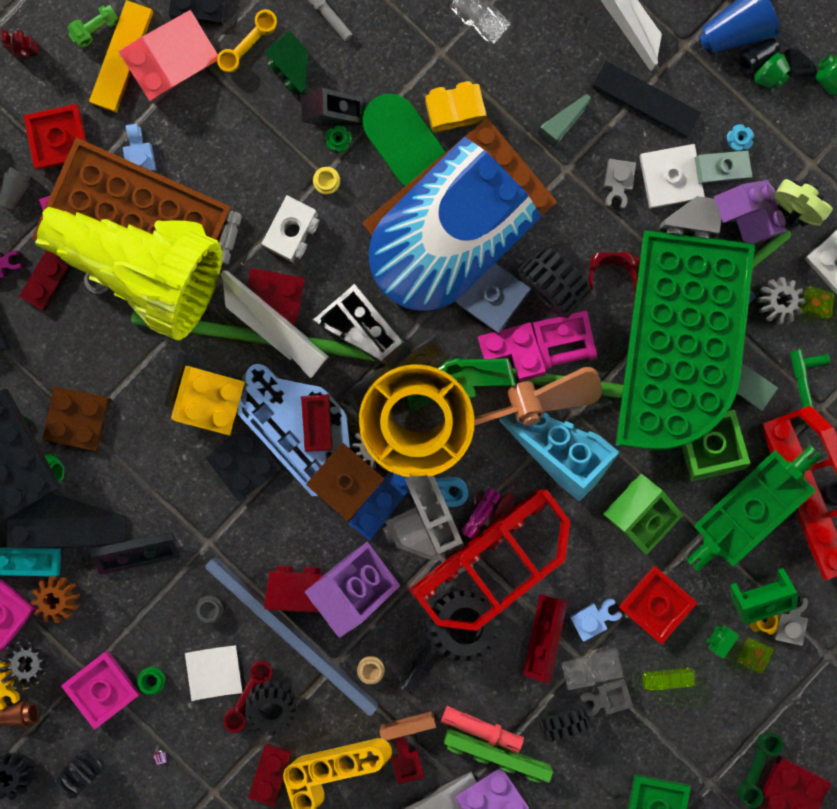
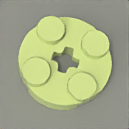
[774,179,833,226]

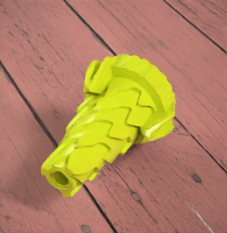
[35,207,223,340]

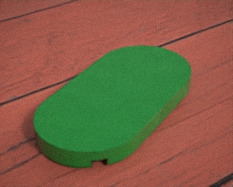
[363,94,446,187]

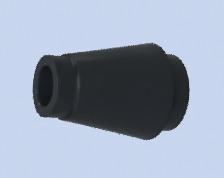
[738,38,780,74]

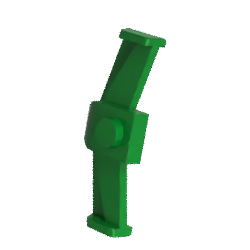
[405,358,516,414]

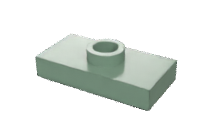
[694,150,752,184]

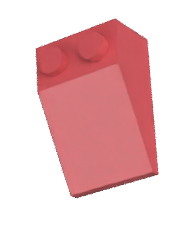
[118,10,218,101]

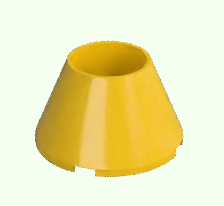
[359,365,474,477]

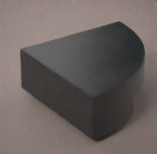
[785,48,817,78]

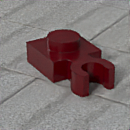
[1,29,39,59]

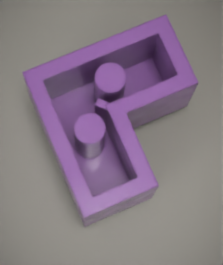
[714,180,787,244]

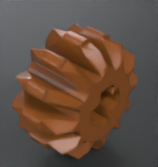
[30,576,80,623]

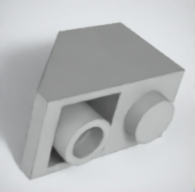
[659,196,722,238]

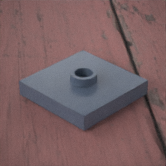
[454,263,531,334]

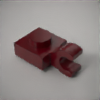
[391,736,424,785]

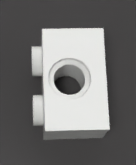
[261,195,320,263]

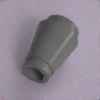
[0,167,31,210]

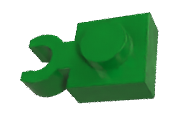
[706,625,740,659]

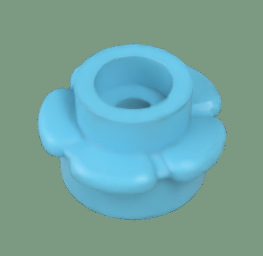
[727,124,754,151]

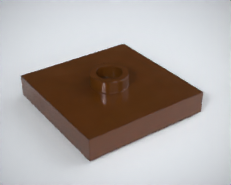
[306,442,385,521]

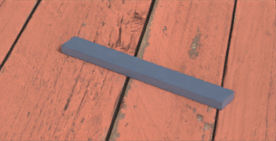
[205,557,378,716]

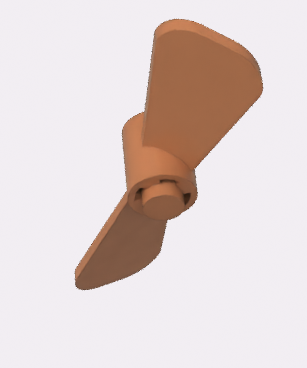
[474,367,602,426]

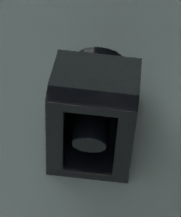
[301,87,364,126]

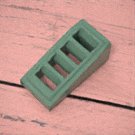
[538,94,591,146]

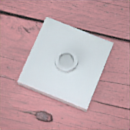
[639,144,705,209]

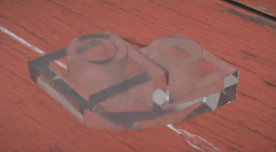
[450,0,511,45]
[562,648,624,690]

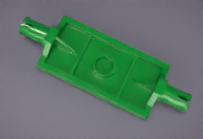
[686,445,824,572]

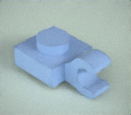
[123,124,156,172]

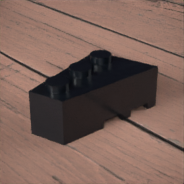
[313,284,413,370]

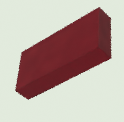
[301,394,333,452]

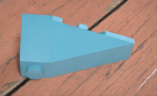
[499,412,619,502]

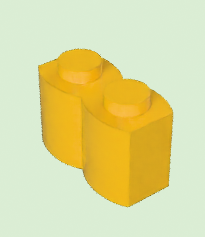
[425,81,486,133]

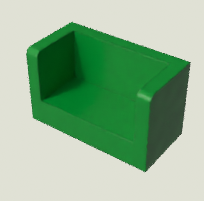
[730,568,797,625]

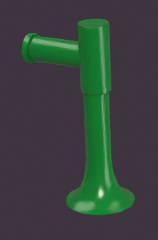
[790,349,830,427]

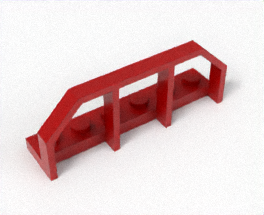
[759,405,837,580]
[408,489,570,631]

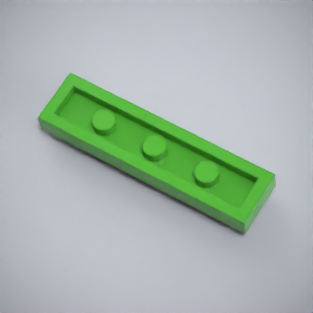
[444,727,553,783]

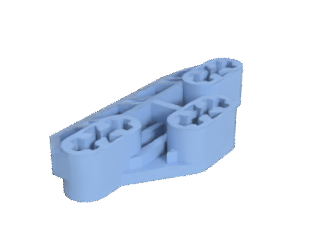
[237,364,350,496]

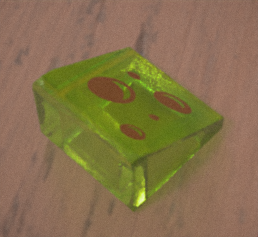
[801,286,834,320]
[737,637,774,674]

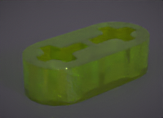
[642,668,696,690]

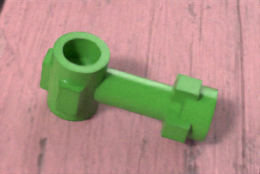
[67,5,119,48]

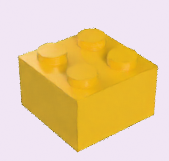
[171,366,245,435]

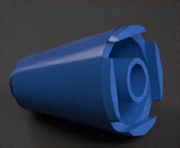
[699,0,781,53]

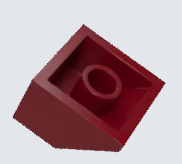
[264,565,327,612]

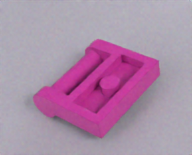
[532,311,597,370]

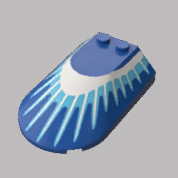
[369,136,542,311]

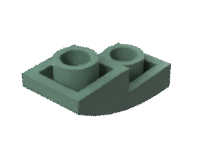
[736,364,778,411]

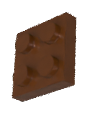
[42,386,110,451]

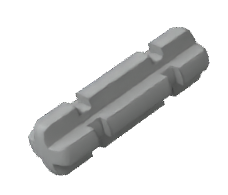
[218,211,242,264]

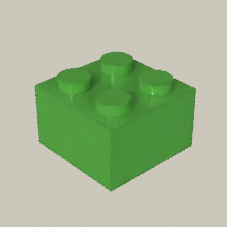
[682,410,750,482]

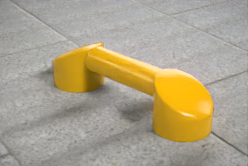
[217,9,277,73]

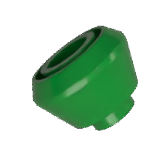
[754,53,791,89]

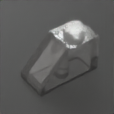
[383,507,439,561]

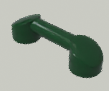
[737,732,783,809]

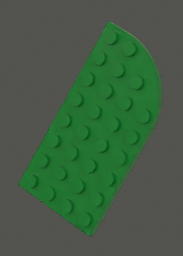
[616,230,755,450]

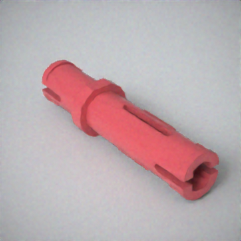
[441,706,524,754]

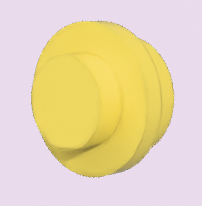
[313,167,340,195]

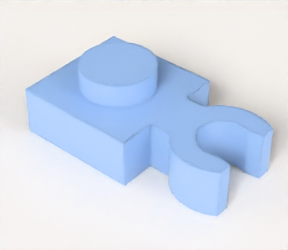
[569,599,622,642]

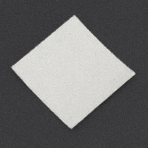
[185,645,243,701]

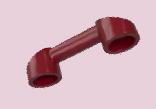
[223,660,272,733]

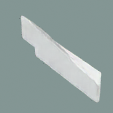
[601,0,662,71]
[221,270,329,378]

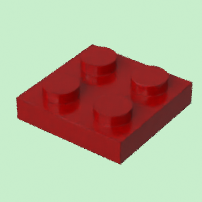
[23,104,87,171]
[618,565,697,645]

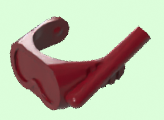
[588,252,640,301]

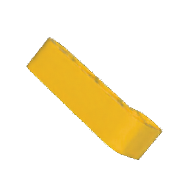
[283,738,392,809]

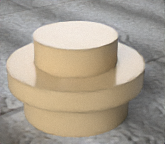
[357,656,385,685]

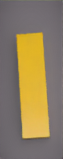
[89,0,154,113]

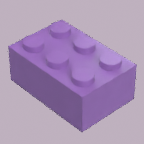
[305,542,400,638]

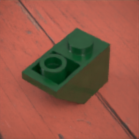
[264,30,310,97]

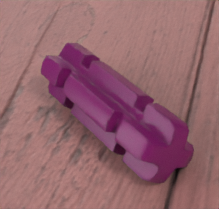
[462,488,500,539]

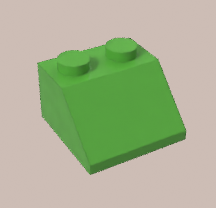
[604,474,684,555]

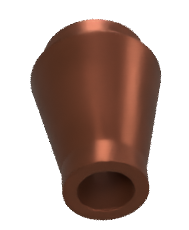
[0,700,39,729]

